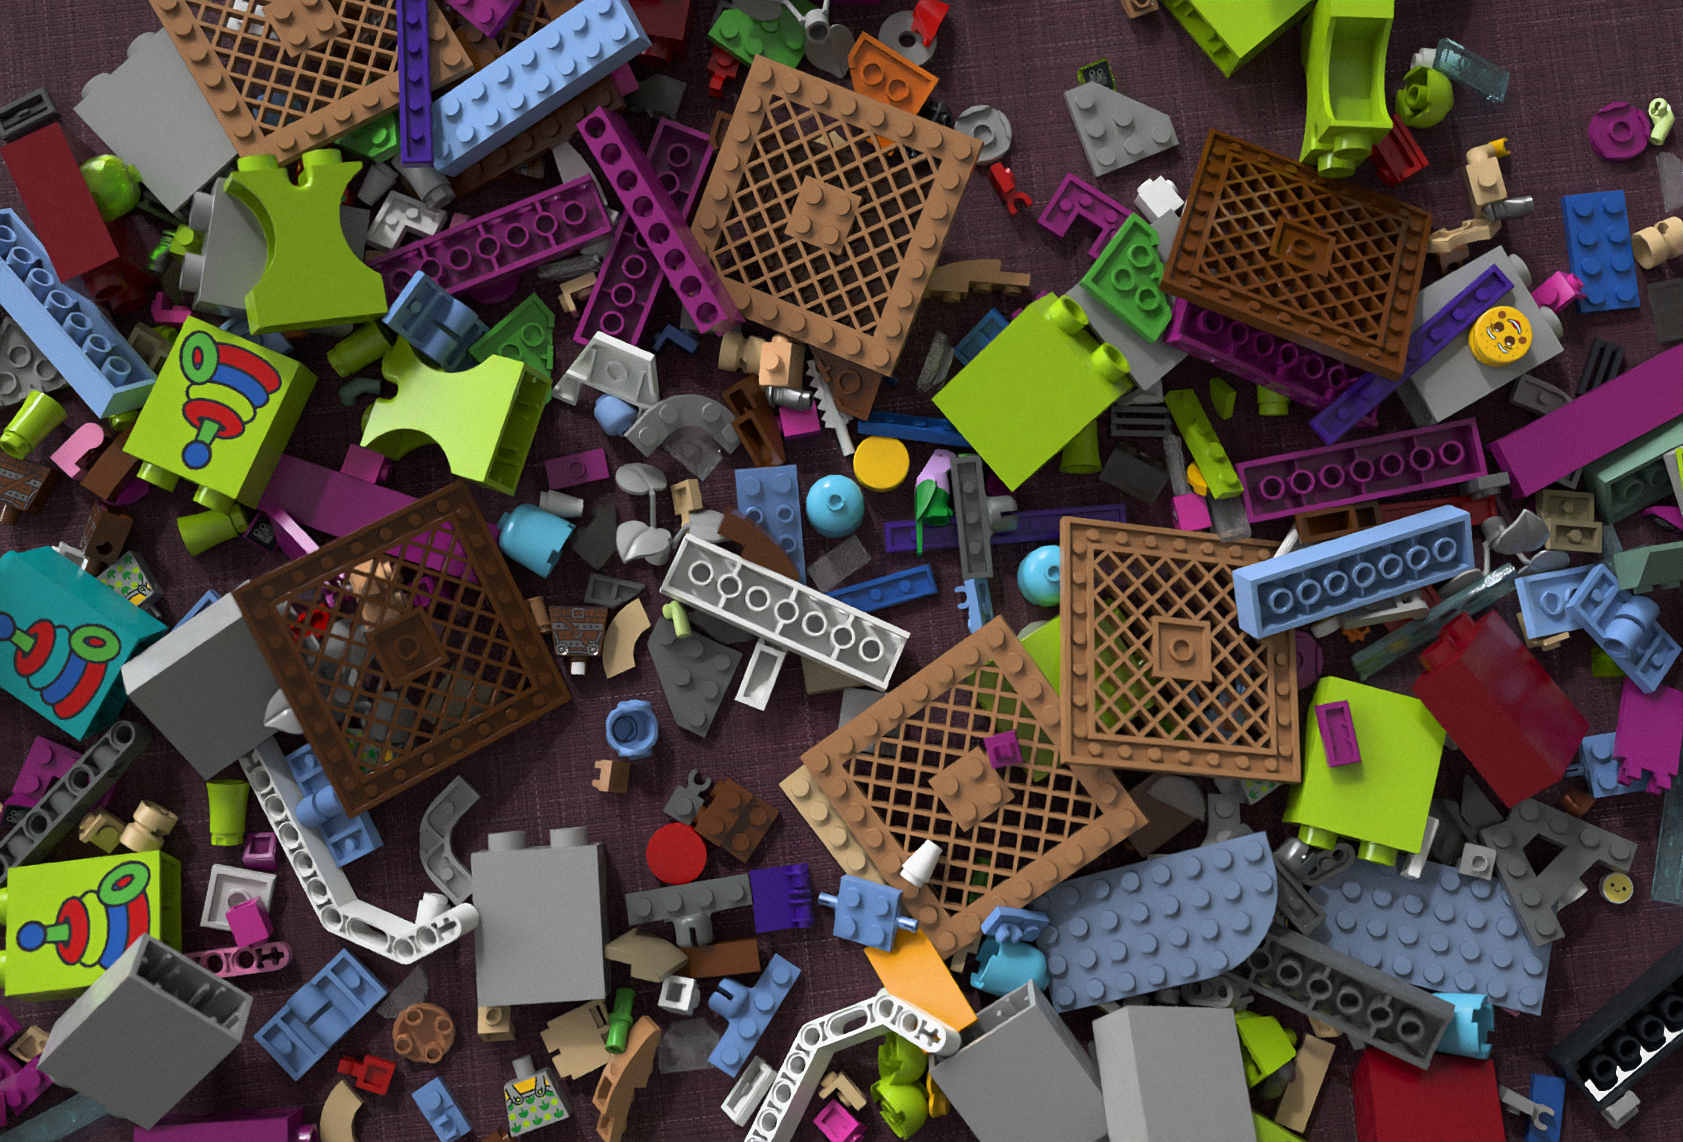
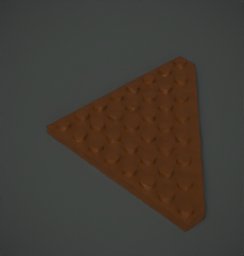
[708,110,934,421]

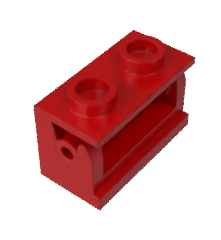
[1367,113,1430,190]

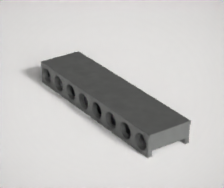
[1221,921,1455,1071]

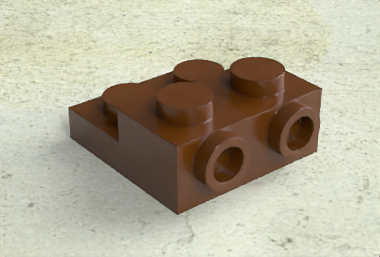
[692,777,780,863]

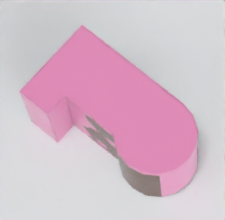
[50,423,113,481]

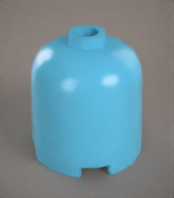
[805,475,865,538]
[497,503,576,579]
[1017,545,1060,607]
[970,935,1050,998]
[1433,992,1495,1060]

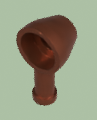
[1559,786,1596,819]

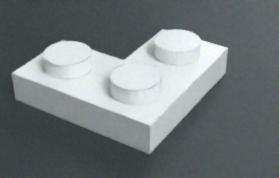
[365,190,448,253]

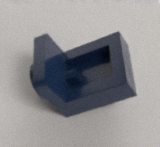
[652,324,701,359]

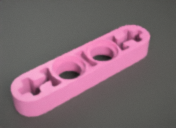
[182,941,293,978]

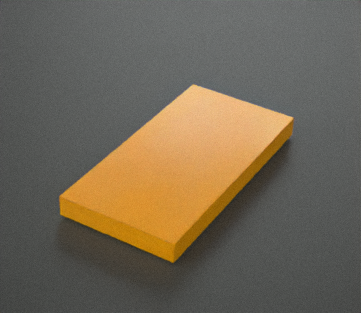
[863,917,980,1056]

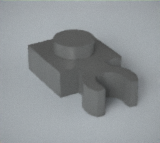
[663,769,712,825]

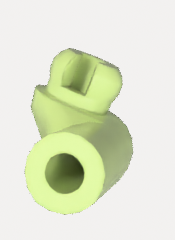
[1649,98,1675,145]
[662,600,692,638]

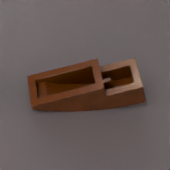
[721,373,786,468]
[80,417,143,504]
[1293,500,1383,545]
[717,506,800,581]
[672,937,761,978]

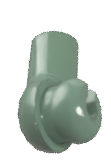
[339,377,384,406]

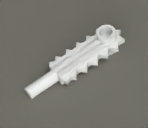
[806,358,855,456]

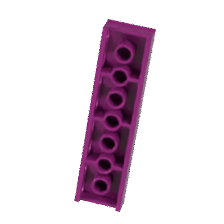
[576,106,746,337]
[364,174,615,310]
[1162,297,1380,430]
[1485,342,1683,500]
[256,453,501,585]

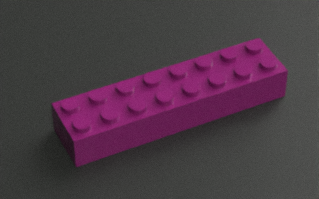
[573,117,717,350]
[1232,417,1488,527]

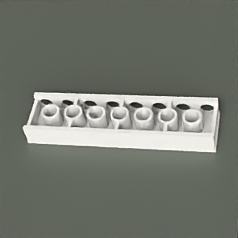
[659,533,910,693]

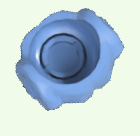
[606,700,659,760]

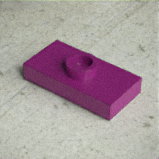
[544,448,611,491]
[1314,700,1361,768]

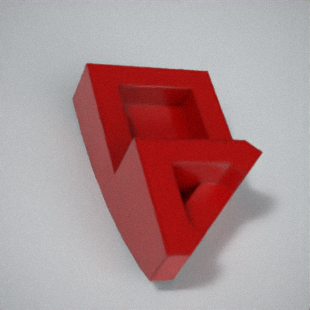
[910,0,950,48]

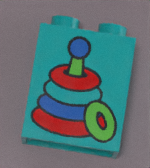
[0,546,168,741]

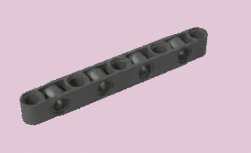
[0,720,152,888]

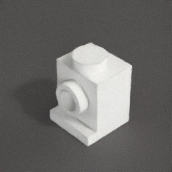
[658,975,700,1016]

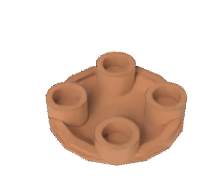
[392,1002,456,1063]

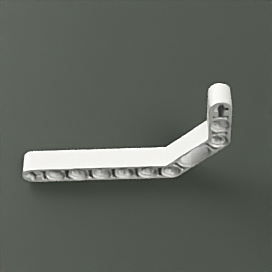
[238,736,479,964]
[744,994,961,1142]

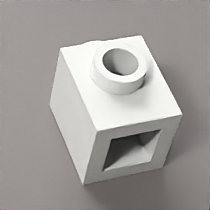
[1134,176,1184,223]

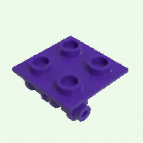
[749,863,814,933]

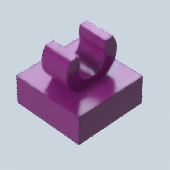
[983,729,1024,769]

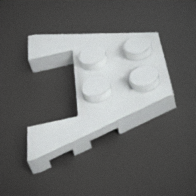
[552,331,660,421]

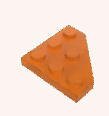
[847,31,939,158]

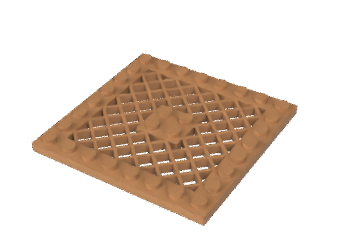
[148,0,474,168]
[669,54,985,377]
[1060,516,1301,784]
[800,614,1149,960]

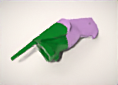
[914,449,957,556]

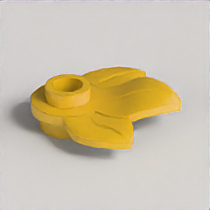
[926,1070,950,1118]

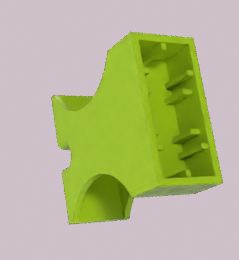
[1299,0,1394,178]
[224,149,388,336]
[360,335,553,496]

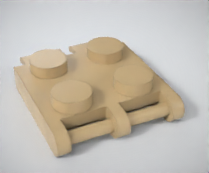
[540,998,613,1080]

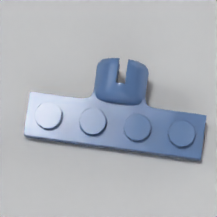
[707,954,802,1078]

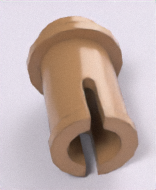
[525,596,552,636]

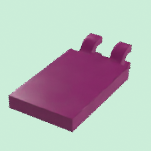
[266,503,355,609]
[1612,676,1683,797]

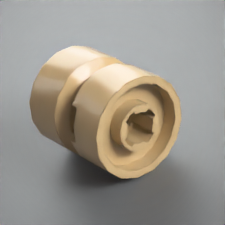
[1631,216,1683,269]
[718,331,767,376]
[119,800,178,853]

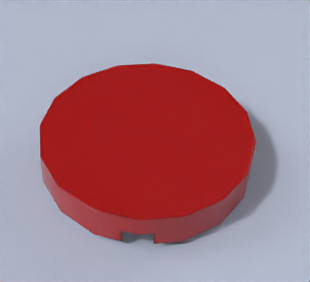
[646,822,708,885]

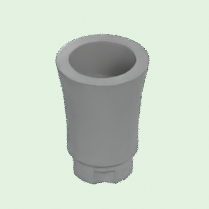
[391,152,456,211]

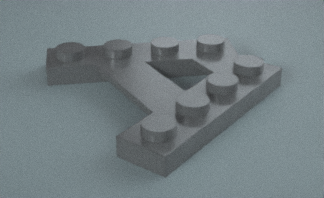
[1477,798,1638,949]

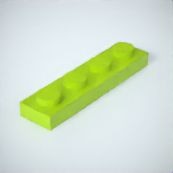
[1164,389,1244,500]

